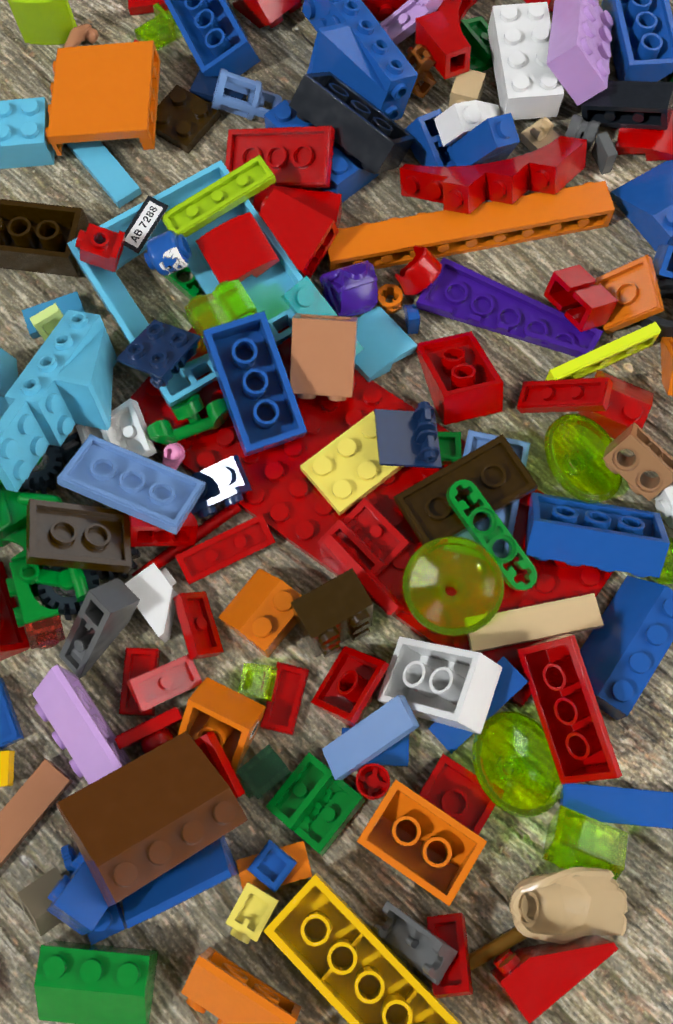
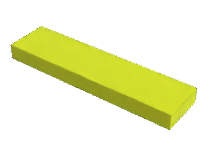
[546,322,661,380]

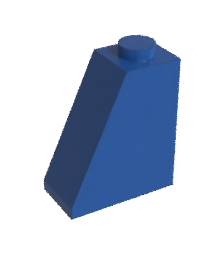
[450,113,520,166]

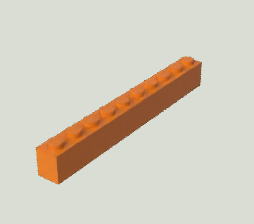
[326,181,615,271]

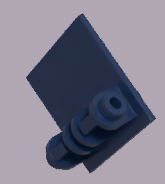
[115,319,201,389]
[374,401,442,468]

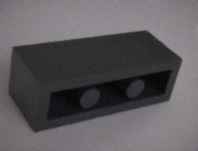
[581,80,673,130]

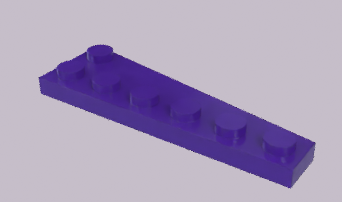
[416,257,603,357]

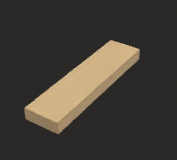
[464,593,604,652]

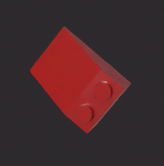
[416,331,504,425]
[490,935,618,1024]

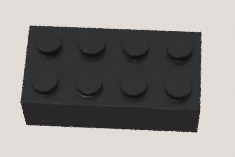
[289,72,415,174]

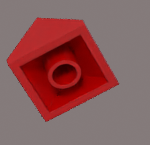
[311,646,389,728]

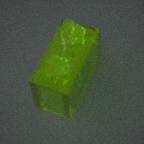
[542,805,629,880]

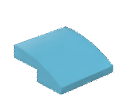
[355,306,417,382]

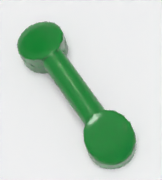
[147,398,230,445]

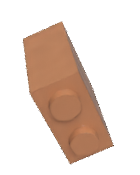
[290,313,358,401]

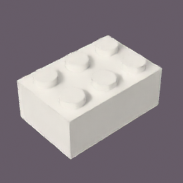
[377,637,502,734]

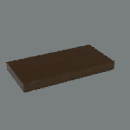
[393,434,538,553]

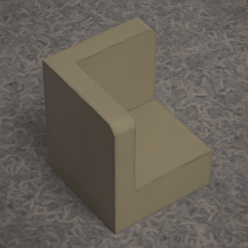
[17,868,63,936]

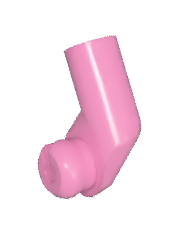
[162,443,185,470]

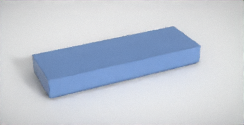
[322,695,420,780]

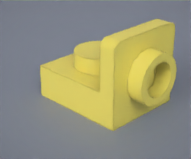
[225,882,280,944]

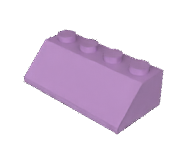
[33,665,131,785]

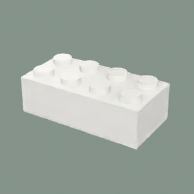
[487,2,564,120]

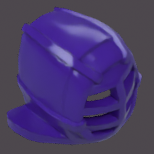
[320,260,378,317]

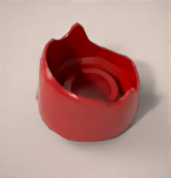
[395,245,442,295]

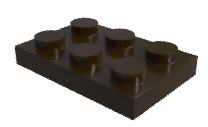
[26,499,132,573]

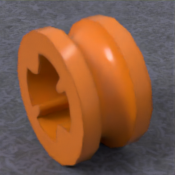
[377,284,403,314]

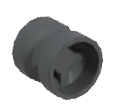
[565,114,601,151]

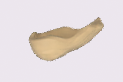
[509,866,628,944]

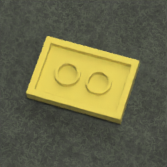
[300,411,404,516]

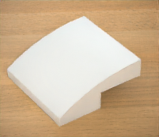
[76,398,157,458]

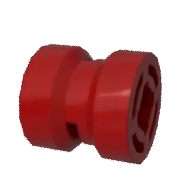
[356,763,390,800]

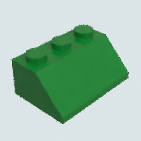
[34,940,159,1024]

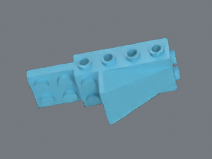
[0,310,117,492]

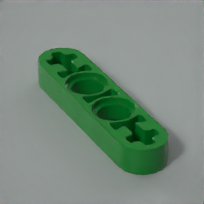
[446,480,537,590]

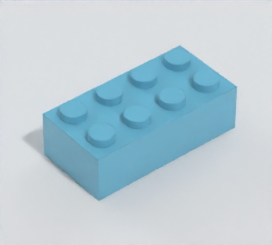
[0,97,55,169]

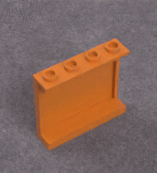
[45,40,161,156]

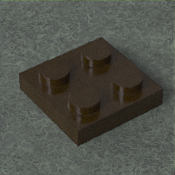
[156,85,221,154]

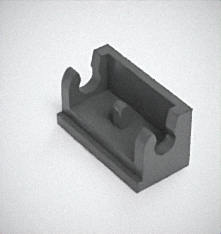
[373,901,458,985]

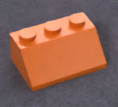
[357,779,487,906]
[181,947,301,1024]

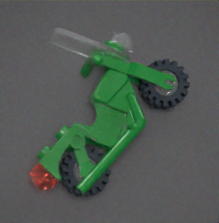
[0,445,100,649]

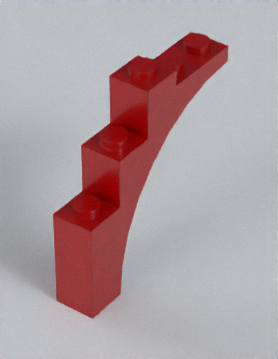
[416,0,478,79]
[399,136,587,214]

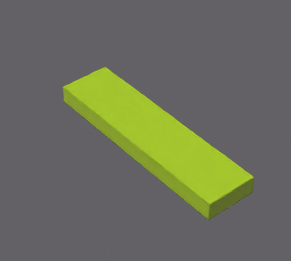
[161,155,276,238]

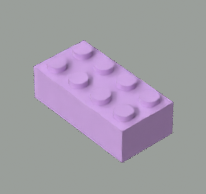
[547,0,613,106]

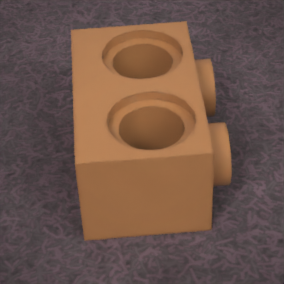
[602,422,673,501]

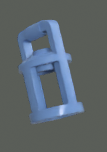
[211,68,282,121]

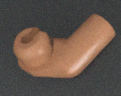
[63,23,99,48]

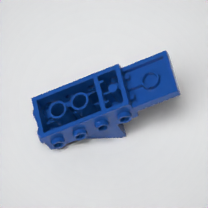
[302,0,418,121]

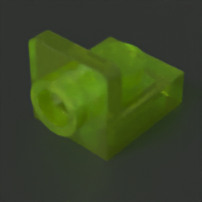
[134,3,176,50]

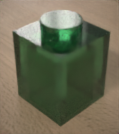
[236,744,292,800]

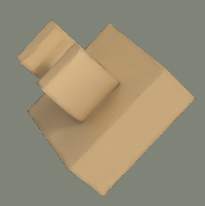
[519,117,560,152]

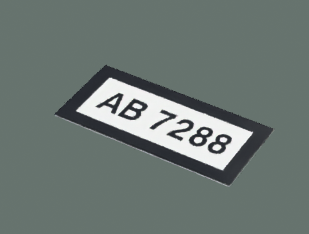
[124,195,169,254]

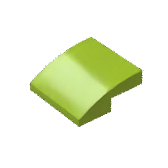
[7,0,77,45]

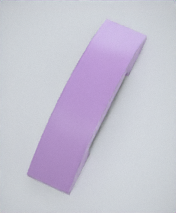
[380,0,443,45]

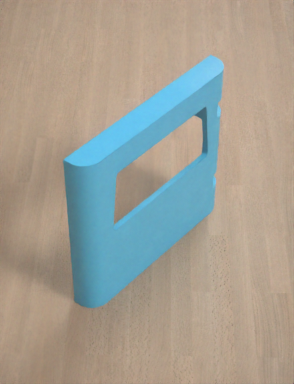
[67,160,303,408]

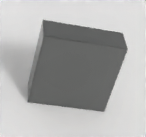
[591,132,618,175]

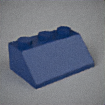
[122,836,239,928]

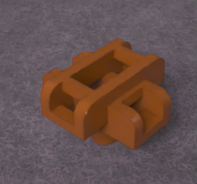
[406,44,436,98]

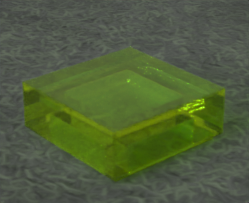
[238,663,278,701]

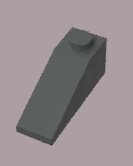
[59,578,140,679]

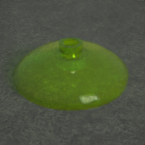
[544,414,622,503]
[402,536,504,636]
[472,711,563,818]

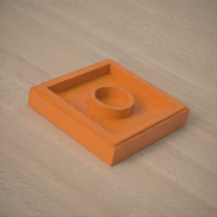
[595,254,664,334]

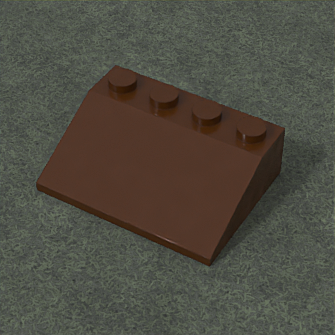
[56,731,248,907]

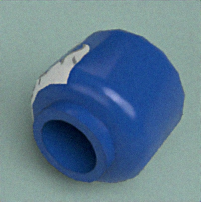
[144,230,192,276]

